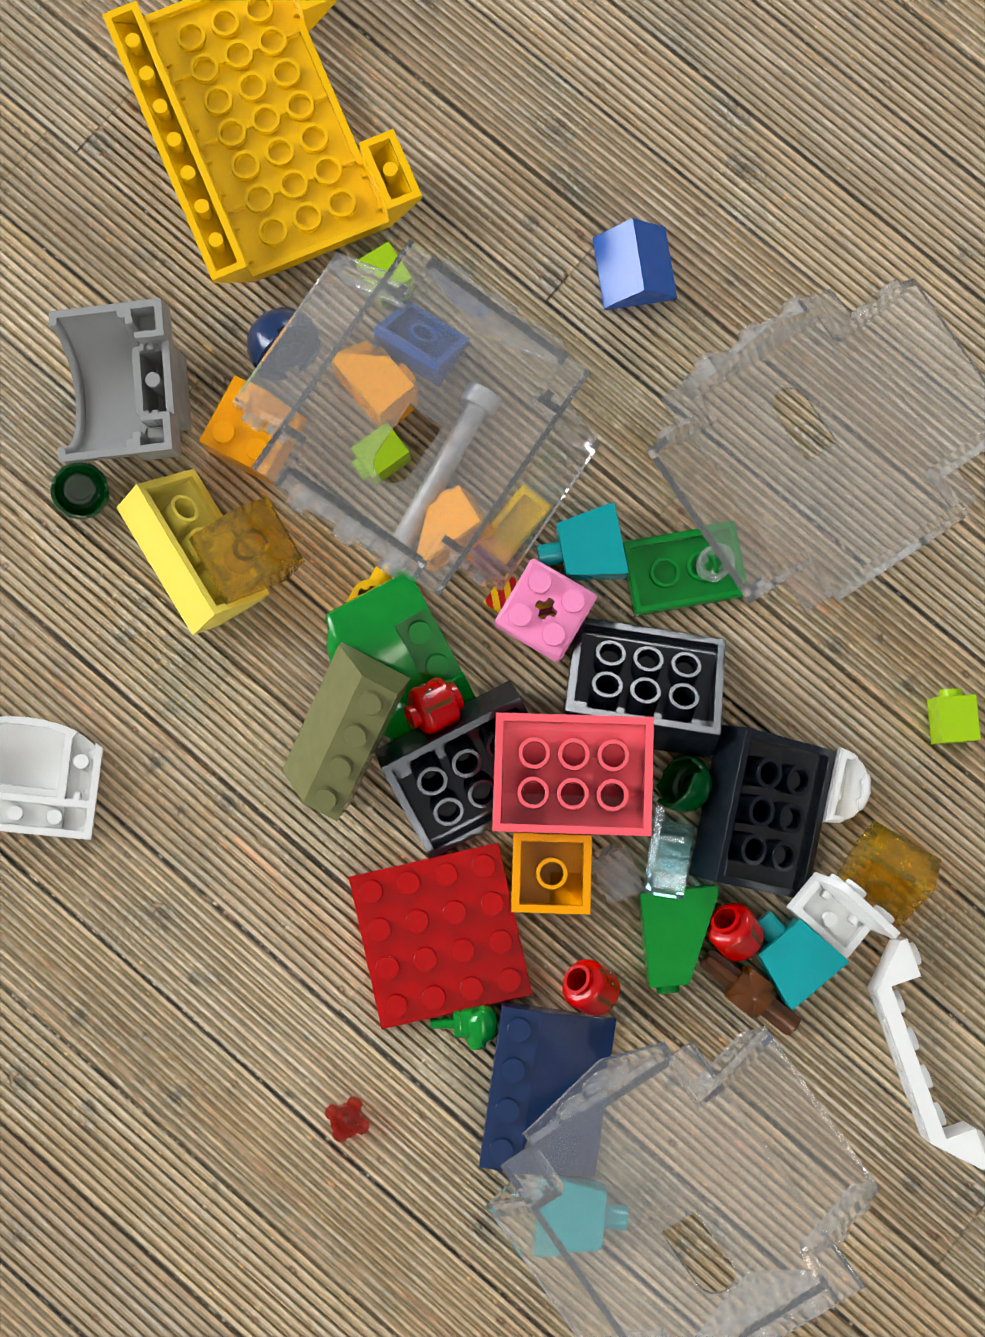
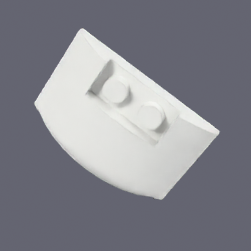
[0,716,103,840]

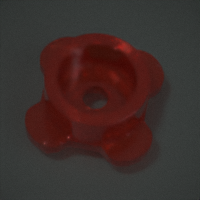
[325,1096,369,1142]

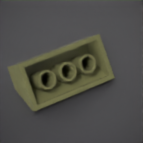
[283,642,411,821]

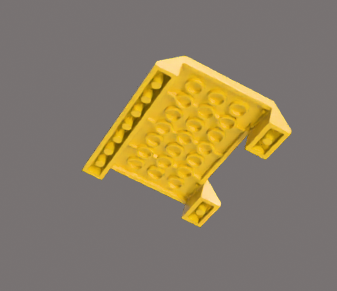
[102,0,422,283]

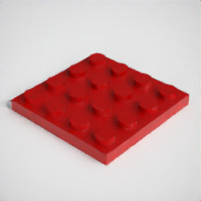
[349,843,533,1029]

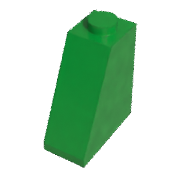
[637,884,719,994]

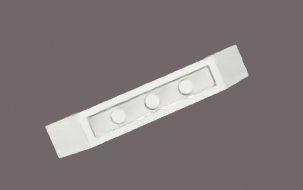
[867,936,985,1170]

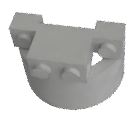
[49,298,192,464]

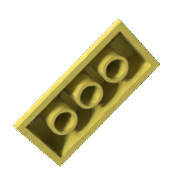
[116,469,270,635]

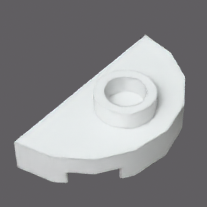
[822,747,871,823]

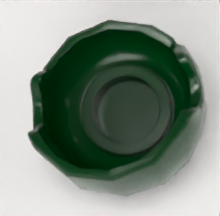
[50,462,110,520]
[656,755,712,813]

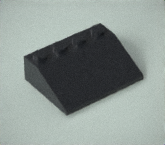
[563,618,726,758]
[375,680,528,858]
[688,725,836,898]

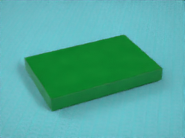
[623,523,746,617]

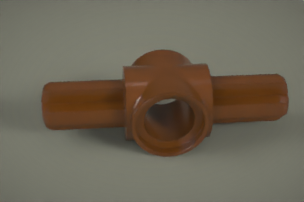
[699,949,801,1036]

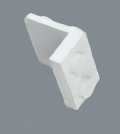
[786,872,900,959]

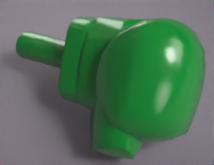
[430,1005,497,1050]

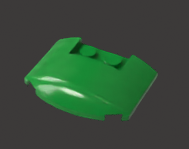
[325,570,476,741]

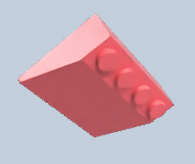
[492,712,654,836]

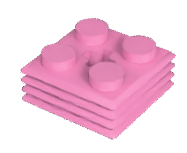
[495,558,597,662]

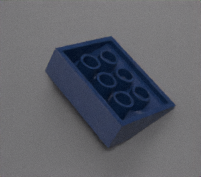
[479,1001,616,1176]

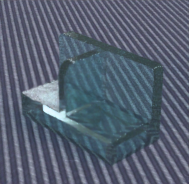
[645,805,694,900]

